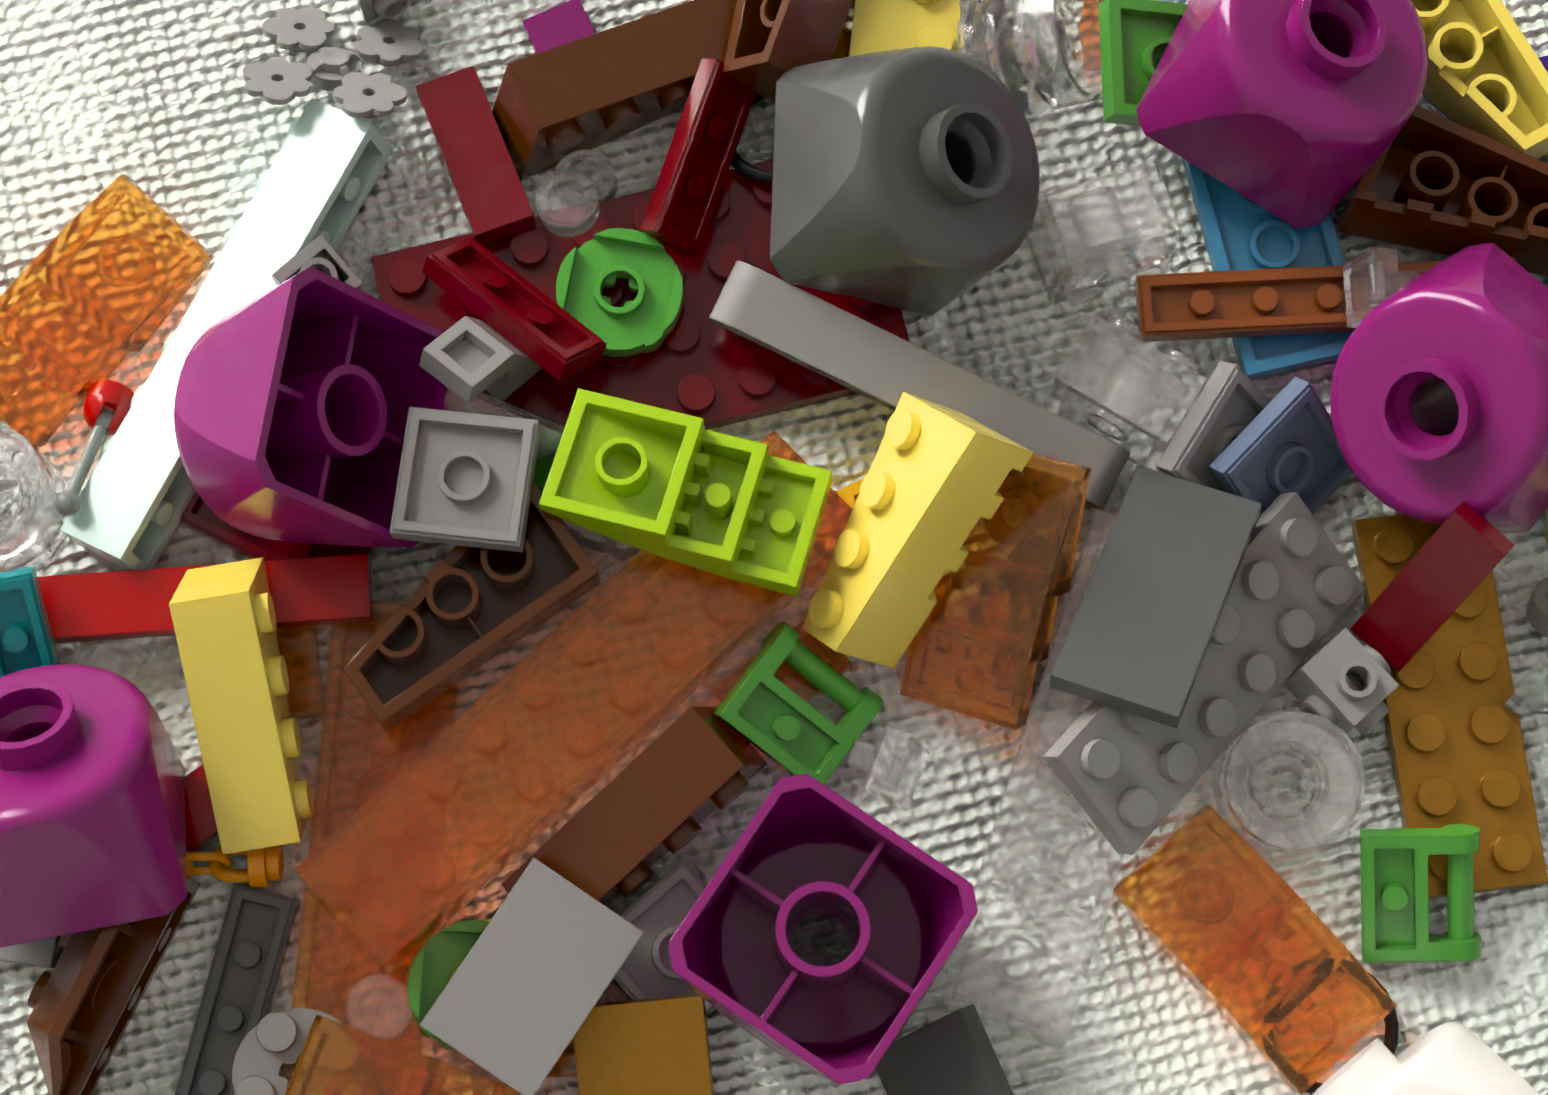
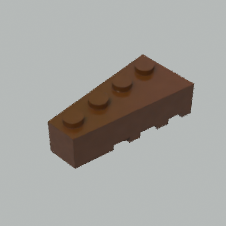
[1336,105,1548,277]
[343,481,599,732]
[501,706,768,906]

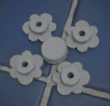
[242,7,424,119]

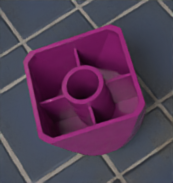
[1136,0,1429,229]
[1330,243,1548,533]
[174,267,455,548]
[0,664,187,948]
[668,774,978,1084]

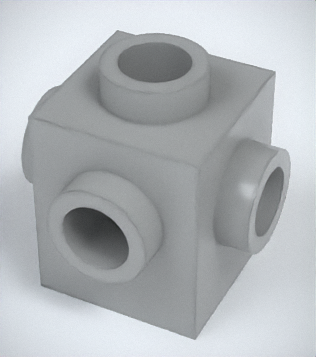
[1284,627,1399,741]

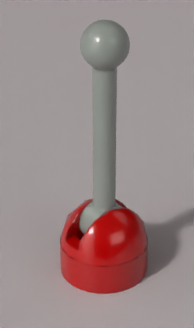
[55,380,134,516]

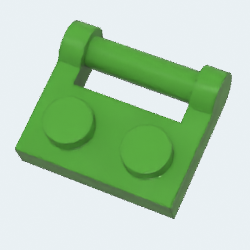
[713,621,883,785]
[1360,824,1481,962]

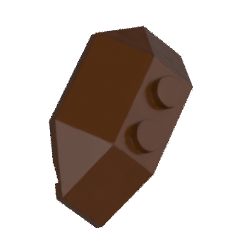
[27,875,201,1095]

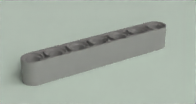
[709,261,1131,510]

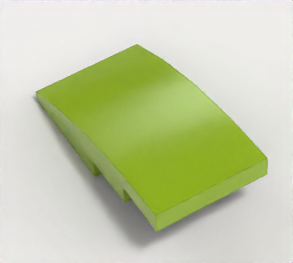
[539,388,833,597]

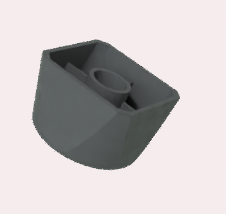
[770,46,1040,316]

